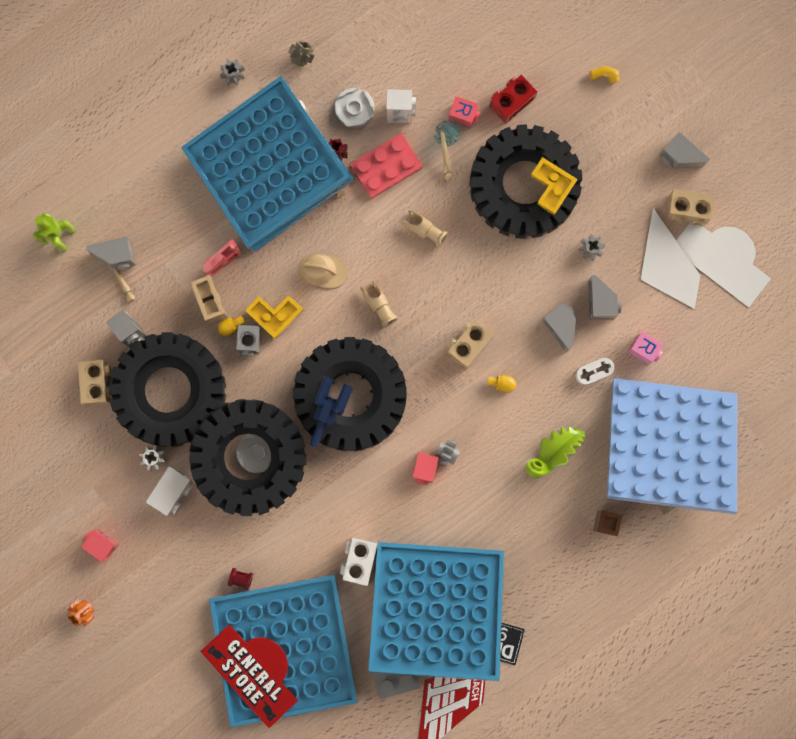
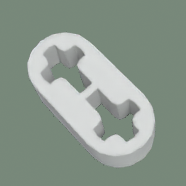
[575,358,614,385]

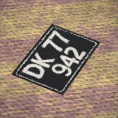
[500,623,525,665]

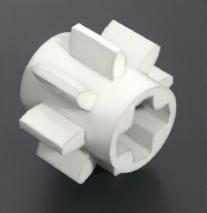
[139,445,166,471]

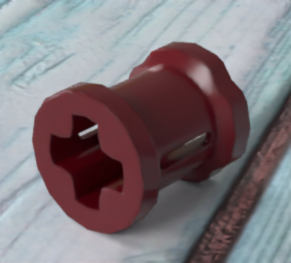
[228,567,254,591]

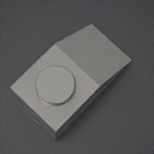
[659,132,710,169]
[86,237,136,271]
[588,275,621,320]
[542,302,576,352]

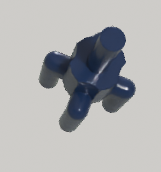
[309,376,353,447]

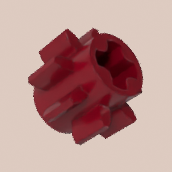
[329,138,348,161]

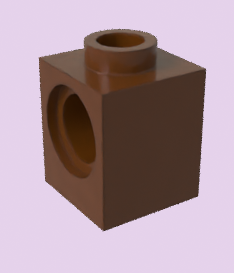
[593,510,622,536]

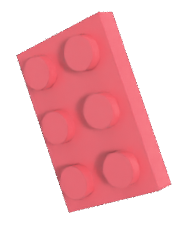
[350,133,423,199]

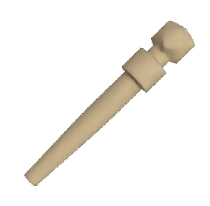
[440,132,452,181]
[112,268,136,302]

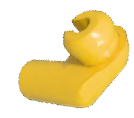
[589,66,619,83]

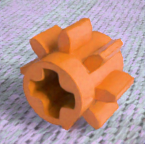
[67,600,94,627]

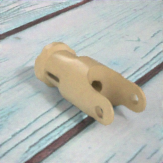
[401,210,448,248]
[360,281,398,328]

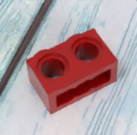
[490,74,538,124]

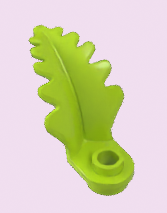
[525,427,586,479]

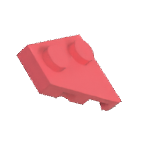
[202,239,242,277]

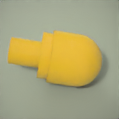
[217,315,245,337]
[487,375,516,393]

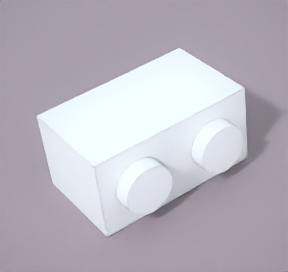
[146,466,194,516]

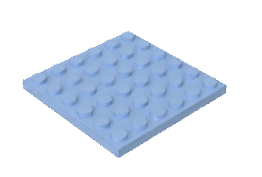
[607,378,737,515]

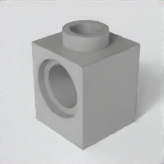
[236,325,261,357]

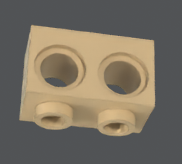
[666,189,714,226]
[190,275,228,324]
[447,320,494,370]
[78,360,112,406]

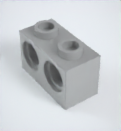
[106,310,147,348]

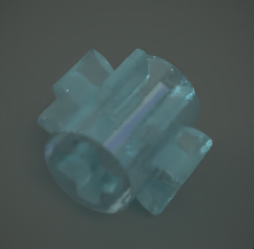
[434,120,461,146]

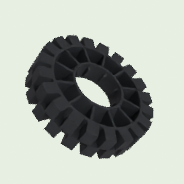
[293,337,407,452]

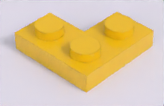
[531,157,578,215]
[245,295,304,339]

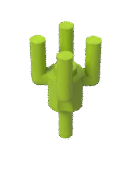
[33,213,75,253]

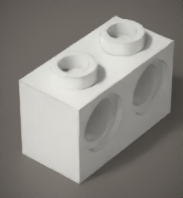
[387,89,416,123]
[340,538,378,586]

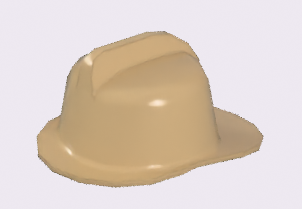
[299,253,347,288]

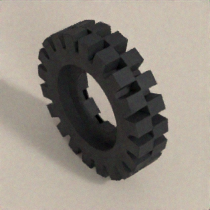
[469,124,583,239]
[109,332,226,447]
[189,399,306,516]

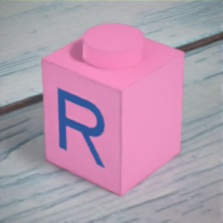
[627,332,663,365]

